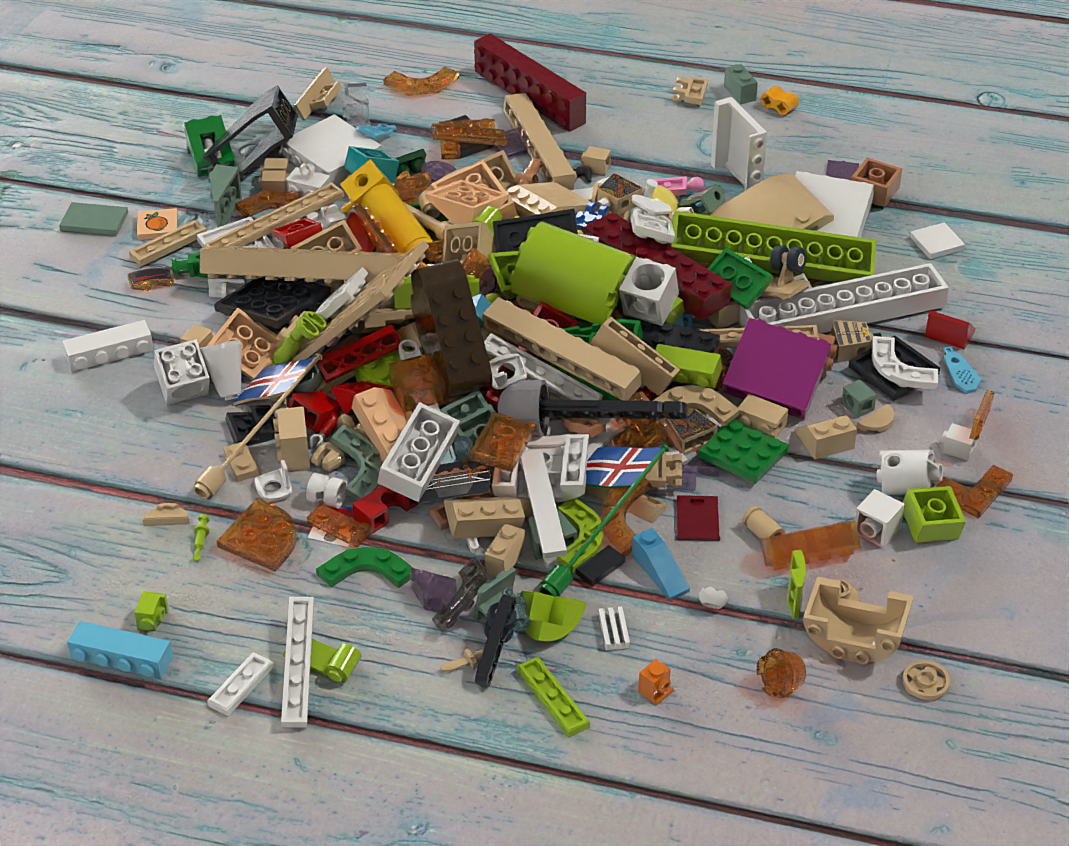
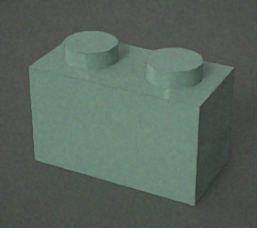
[724,64,758,105]

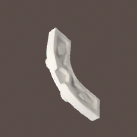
[872,336,938,390]

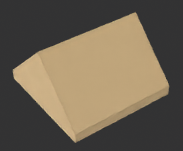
[471,150,516,191]

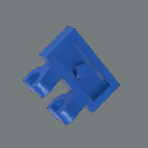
[576,201,611,232]

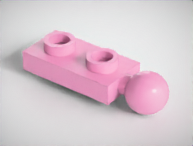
[653,176,704,196]

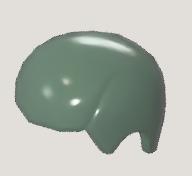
[293,364,322,393]

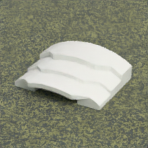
[492,434,589,503]

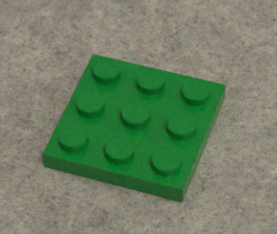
[697,420,789,484]

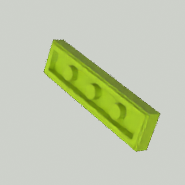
[517,656,590,738]

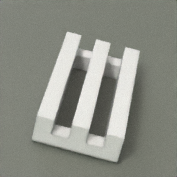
[598,606,630,650]

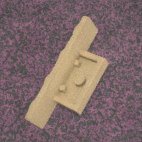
[294,67,342,120]

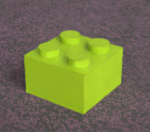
[902,486,966,543]

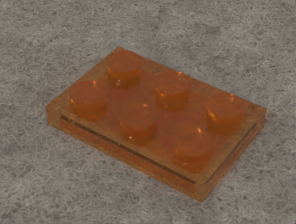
[469,412,535,472]

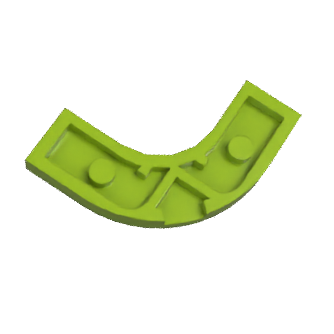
[557,498,603,573]

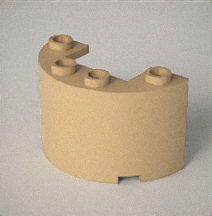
[803,576,914,664]

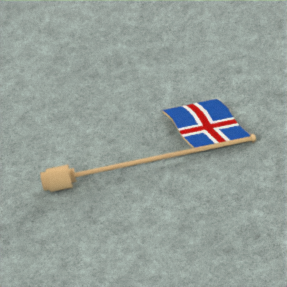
[193,353,323,500]

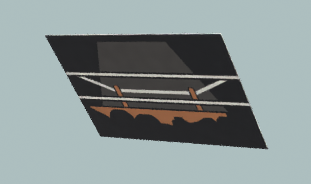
[418,457,490,503]

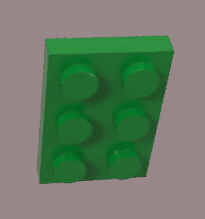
[707,247,774,310]

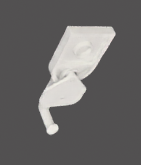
[631,179,675,244]

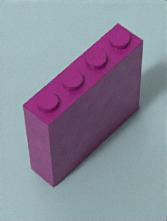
[722,318,831,420]

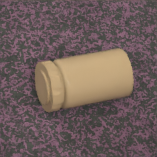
[742,506,785,547]

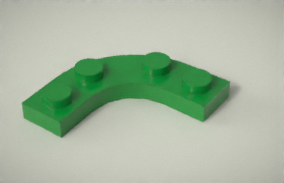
[316,547,416,588]

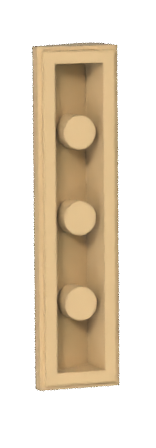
[585,486,668,522]

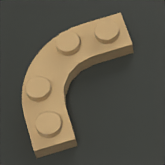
[653,385,740,427]

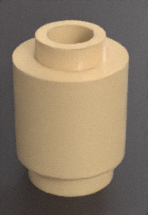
[418,190,440,219]

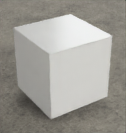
[853,489,905,548]

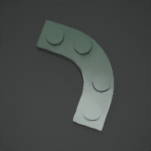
[330,424,382,501]

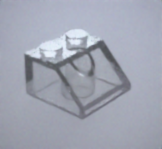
[341,83,370,128]

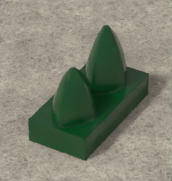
[395,149,427,182]

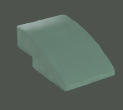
[440,390,510,459]

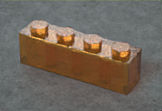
[760,520,861,570]

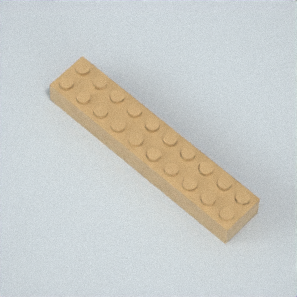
[200,246,405,284]

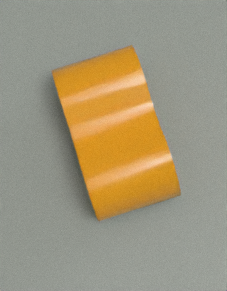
[760,86,799,115]

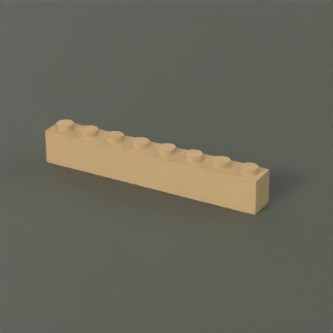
[504,93,577,190]
[483,297,641,401]

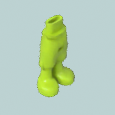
[271,311,327,366]

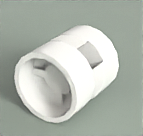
[306,473,348,509]

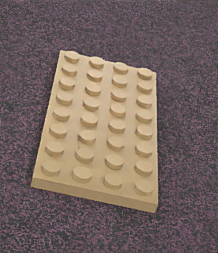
[291,240,429,362]

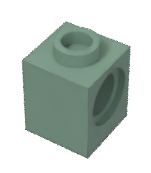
[841,380,876,418]

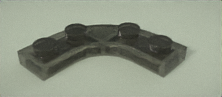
[432,556,488,632]

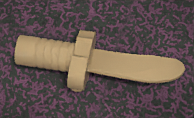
[440,649,484,671]

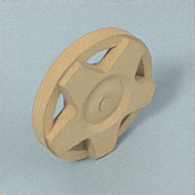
[902,660,950,701]

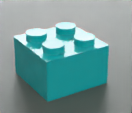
[344,146,400,183]

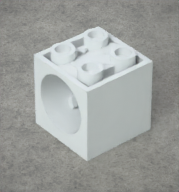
[619,257,679,326]
[154,339,210,405]

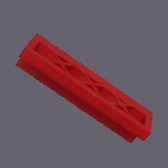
[316,325,402,383]

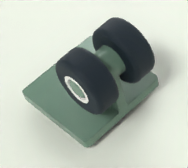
[473,567,517,643]

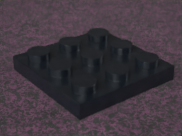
[848,335,940,400]

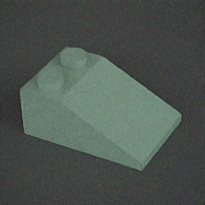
[208,164,242,228]

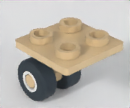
[761,245,810,300]

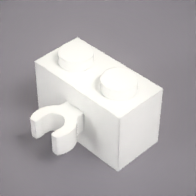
[285,163,331,198]

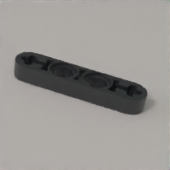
[475,594,516,688]

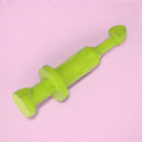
[193,514,210,562]

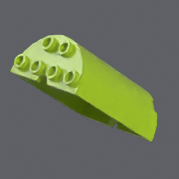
[509,222,637,325]

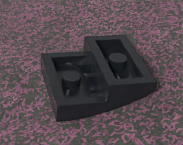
[225,405,279,446]

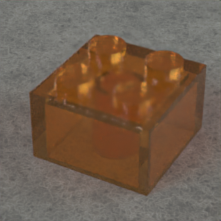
[389,353,446,412]

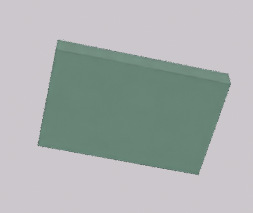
[59,202,128,236]

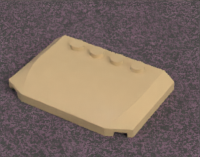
[707,173,834,230]

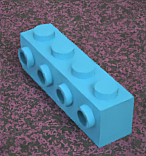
[67,621,173,679]

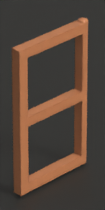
[638,391,683,453]

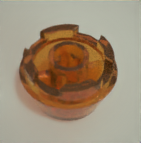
[756,648,806,698]

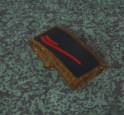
[128,268,174,291]

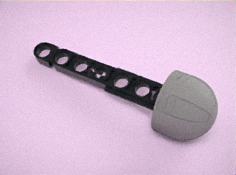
[498,379,688,437]

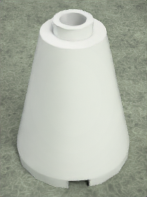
[200,340,241,400]

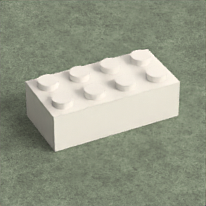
[377,402,460,502]

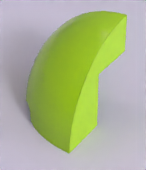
[519,591,587,641]

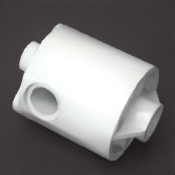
[876,450,943,495]

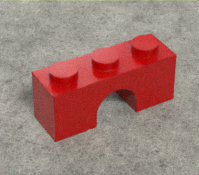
[352,485,420,534]

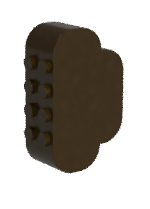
[411,259,493,399]

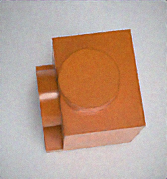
[638,659,674,705]

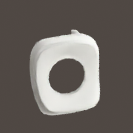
[489,354,527,389]
[255,460,292,503]

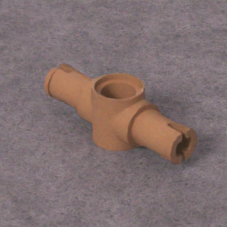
[514,158,542,186]

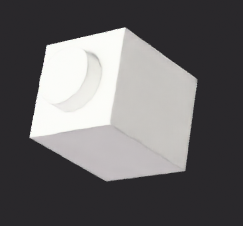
[941,423,978,461]

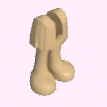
[310,414,370,472]

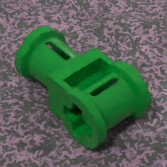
[172,252,208,278]

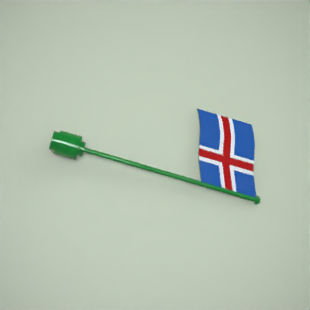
[539,444,669,597]

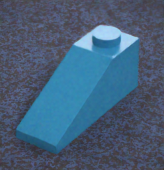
[632,528,690,600]

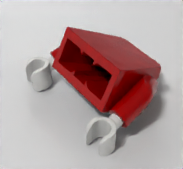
[274,391,342,449]

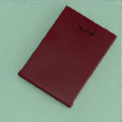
[676,495,721,541]

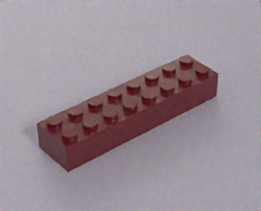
[474,33,586,132]
[583,212,732,321]

